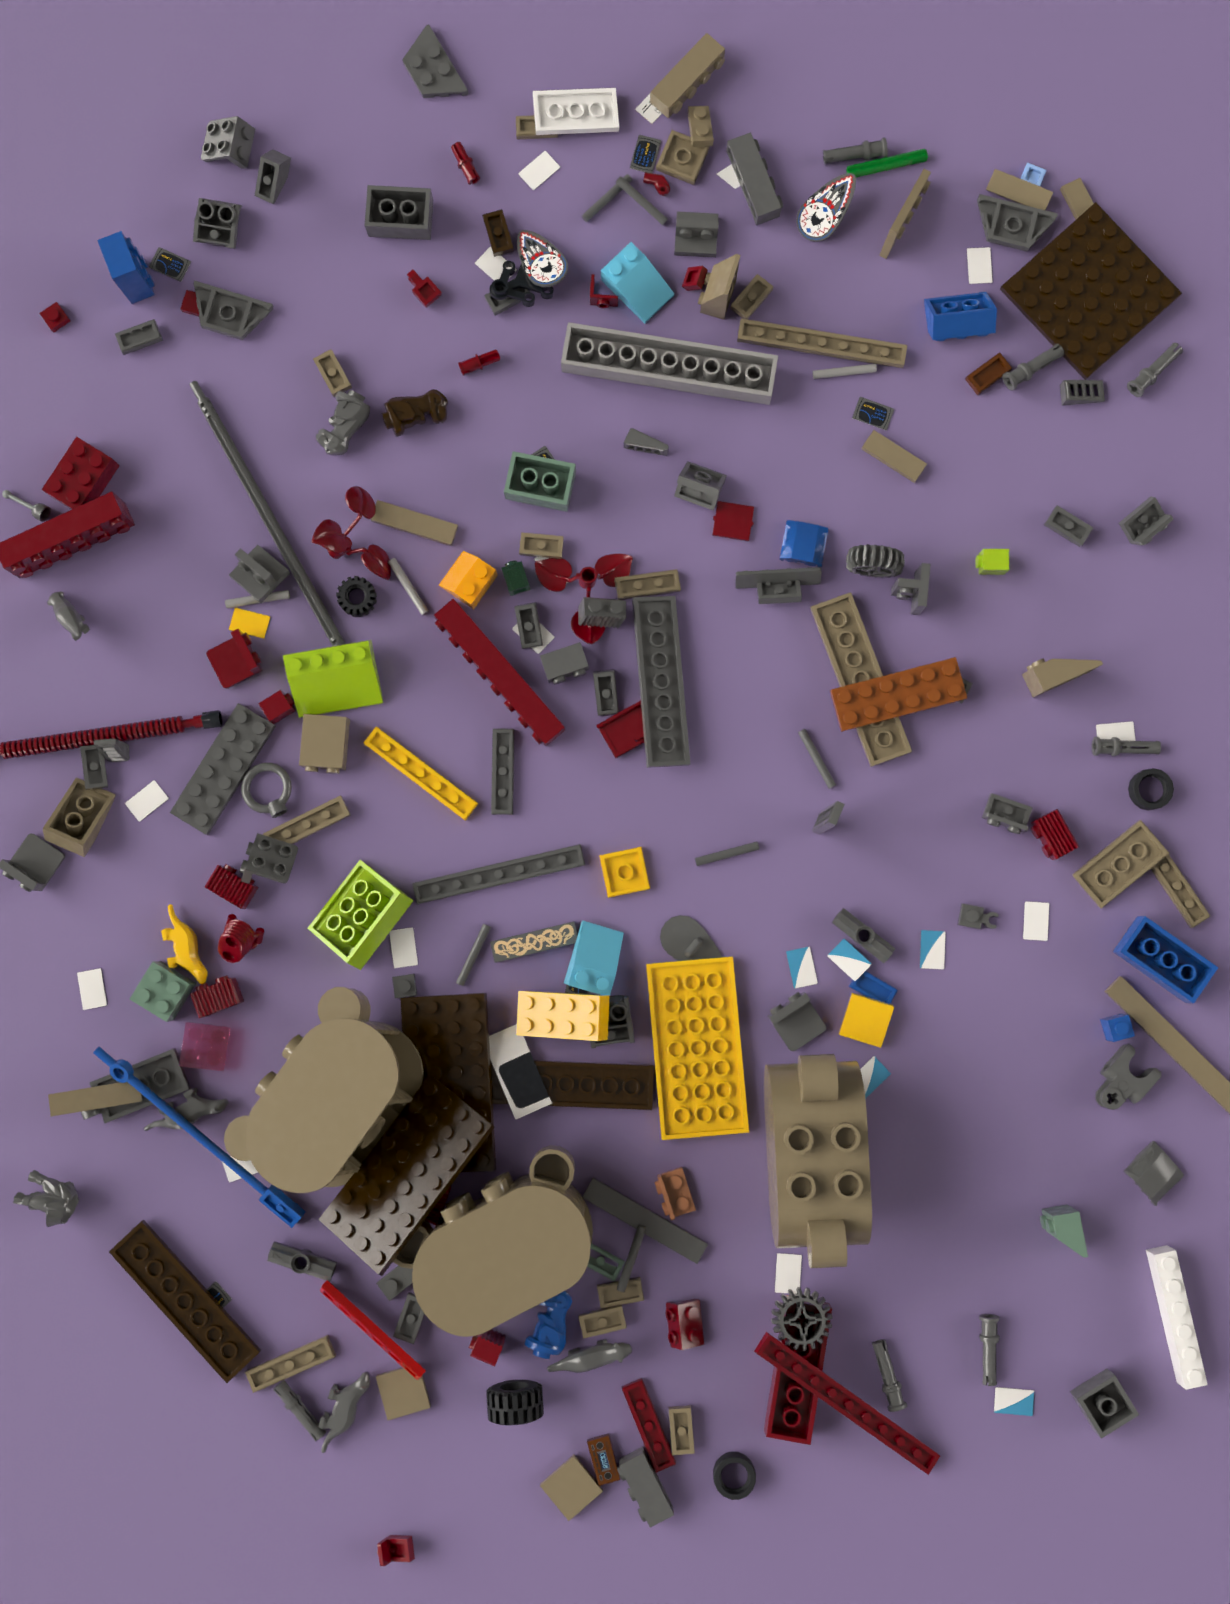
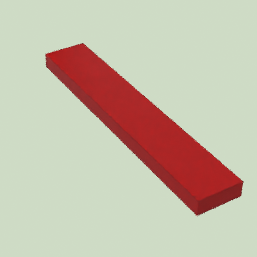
[320,1280,426,1380]

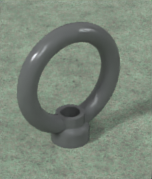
[241,763,292,818]

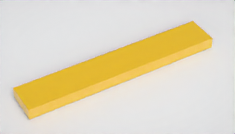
[363,726,478,821]

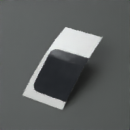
[489,1024,552,1119]

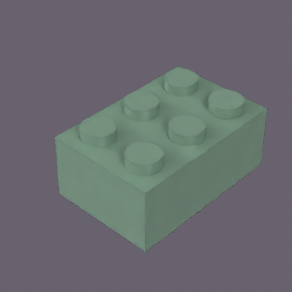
[504,451,576,512]

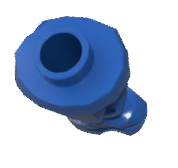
[524,1290,572,1359]

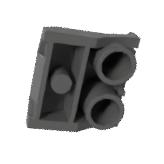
[193,198,242,249]
[590,995,635,1049]
[1123,1141,1184,1206]

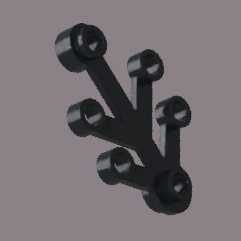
[489,261,554,307]

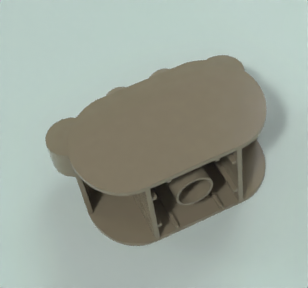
[224,987,424,1193]
[764,1054,872,1268]
[393,1145,593,1337]

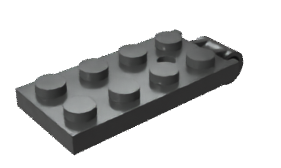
[81,1048,191,1124]

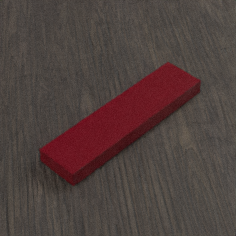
[622,1378,676,1473]

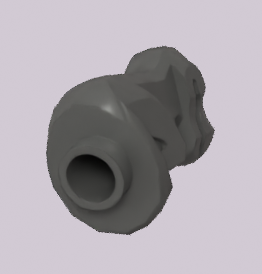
[316,390,370,455]

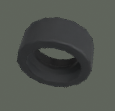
[1128,768,1174,810]
[713,1452,756,1500]

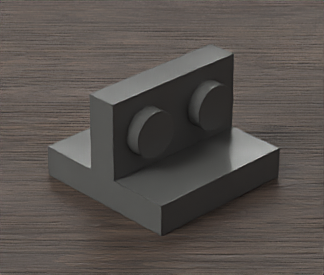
[674,211,719,258]
[674,461,727,511]
[229,545,290,603]
[891,563,931,615]

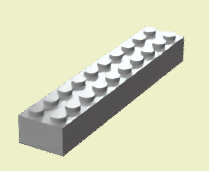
[561,322,778,405]

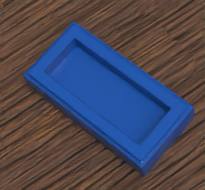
[848,971,898,1004]

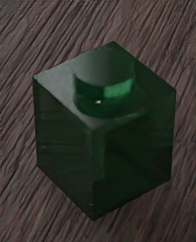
[501,560,531,596]

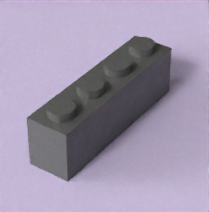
[726,132,783,226]

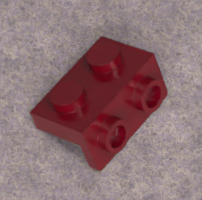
[665,1299,704,1350]

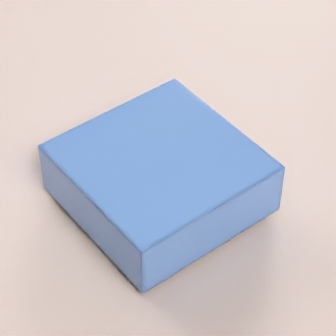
[1020,163,1047,186]

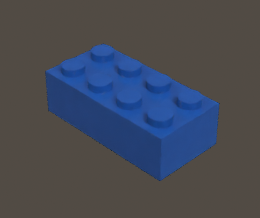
[1113,916,1218,1004]

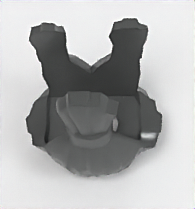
[13,1170,79,1227]

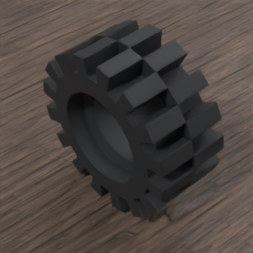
[336,576,377,617]

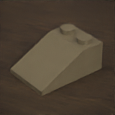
[698,254,741,320]
[1022,658,1103,698]
[43,777,116,857]

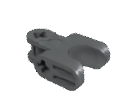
[1095,1043,1161,1110]

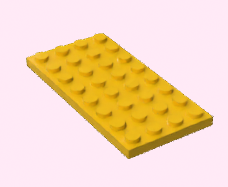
[646,956,749,1140]

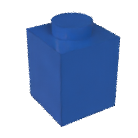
[1100,1014,1135,1042]

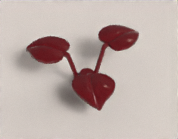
[311,486,391,580]
[535,554,633,644]

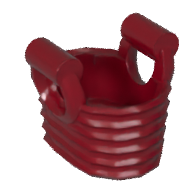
[218,914,265,963]

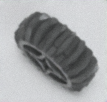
[846,544,905,578]
[771,1287,833,1351]

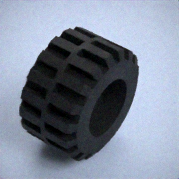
[486,1380,544,1426]

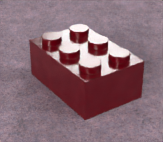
[41,436,120,510]

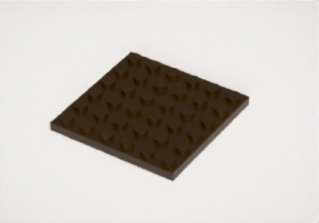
[1000,202,1182,380]

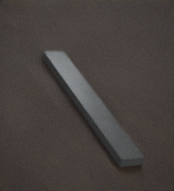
[412,844,585,904]

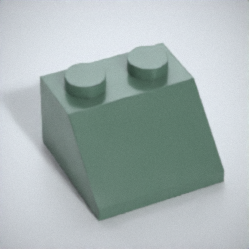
[1040,1204,1088,1258]

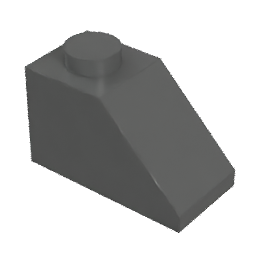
[254,149,291,204]

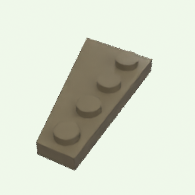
[879,169,931,259]

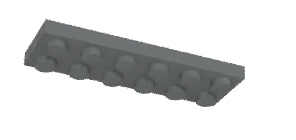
[170,703,276,835]

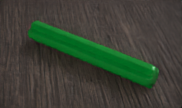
[846,149,928,177]

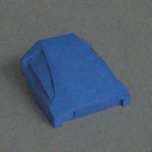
[779,520,828,567]

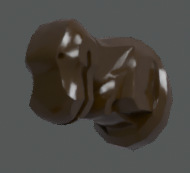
[382,389,448,437]

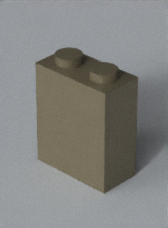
[299,714,350,774]

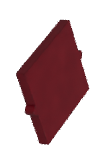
[712,501,754,541]

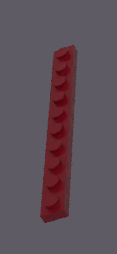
[754,1332,940,1475]

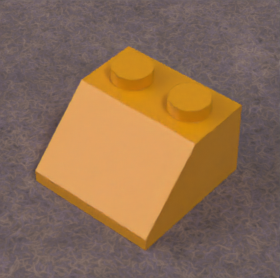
[439,551,498,610]

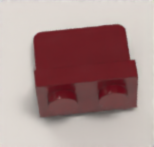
[206,629,263,689]

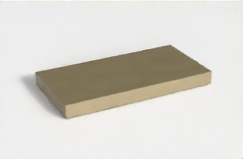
[1072,820,1169,909]

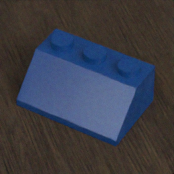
[924,292,997,341]

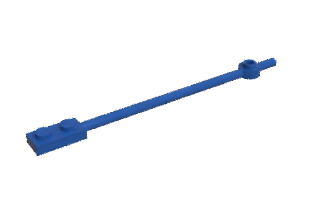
[93,1046,306,1228]

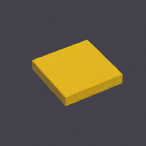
[599,847,650,898]
[839,992,894,1048]

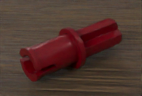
[451,142,480,185]
[458,350,500,376]

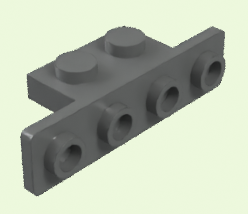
[735,567,822,604]

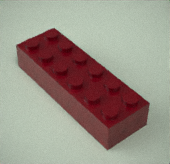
[0,491,135,578]
[764,1295,832,1445]

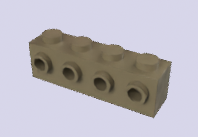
[650,33,725,119]

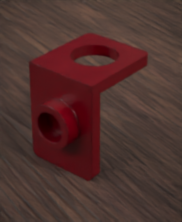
[590,274,618,308]

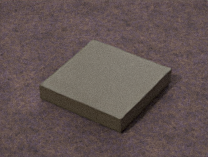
[656,130,710,185]
[376,1362,431,1420]
[540,1454,603,1521]

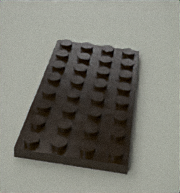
[400,993,496,1172]
[319,1075,495,1276]

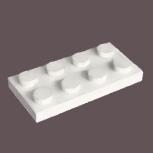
[533,88,619,135]

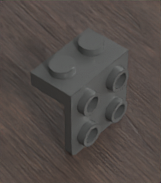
[201,116,255,169]
[0,833,65,892]
[239,833,298,884]
[767,991,826,1051]

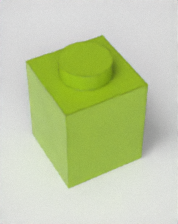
[975,549,1009,575]

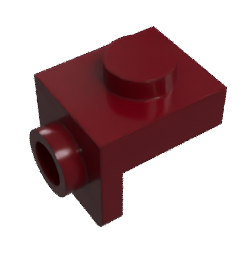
[377,1535,415,1566]

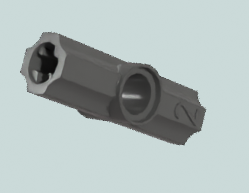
[832,908,895,963]
[267,1241,337,1282]

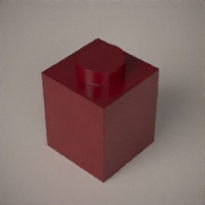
[258,690,296,724]

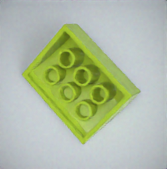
[283,640,384,718]
[307,860,413,970]

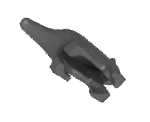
[47,591,90,641]
[144,1087,229,1131]
[547,1339,632,1373]
[318,1372,370,1453]

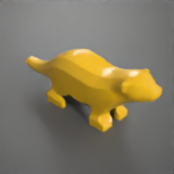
[161,904,208,985]

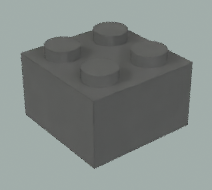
[1070,1368,1139,1439]

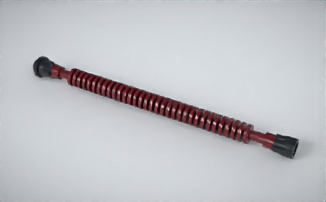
[0,710,223,759]

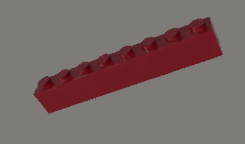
[434,599,565,746]

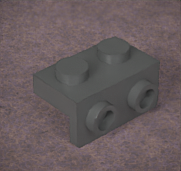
[1118,496,1174,545]
[982,793,1033,834]

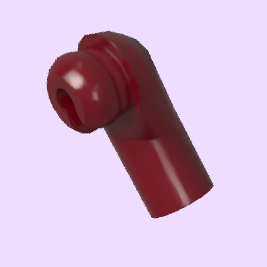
[643,172,670,196]

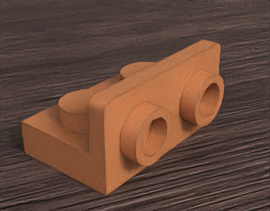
[655,1167,696,1220]

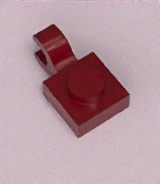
[407,269,442,308]

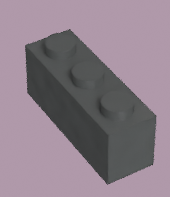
[617,1446,674,1528]

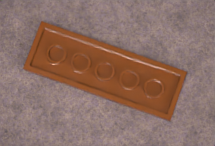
[830,657,967,732]

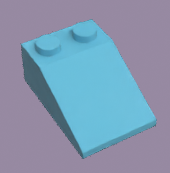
[601,242,675,324]
[564,920,624,995]

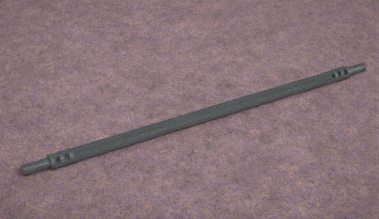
[189,381,346,646]

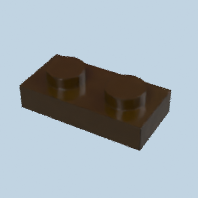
[482,209,514,257]

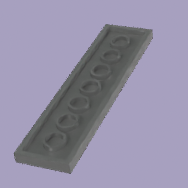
[632,596,690,768]

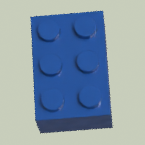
[97,231,155,304]

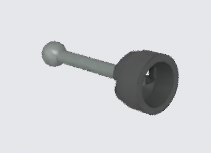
[2,490,51,522]

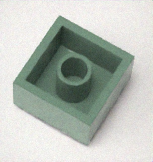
[130,961,196,1022]

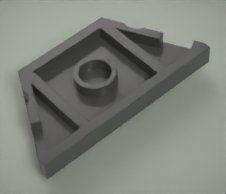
[402,24,468,98]
[977,194,1058,251]
[193,280,273,340]

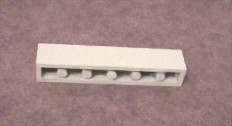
[1146,1245,1208,1390]

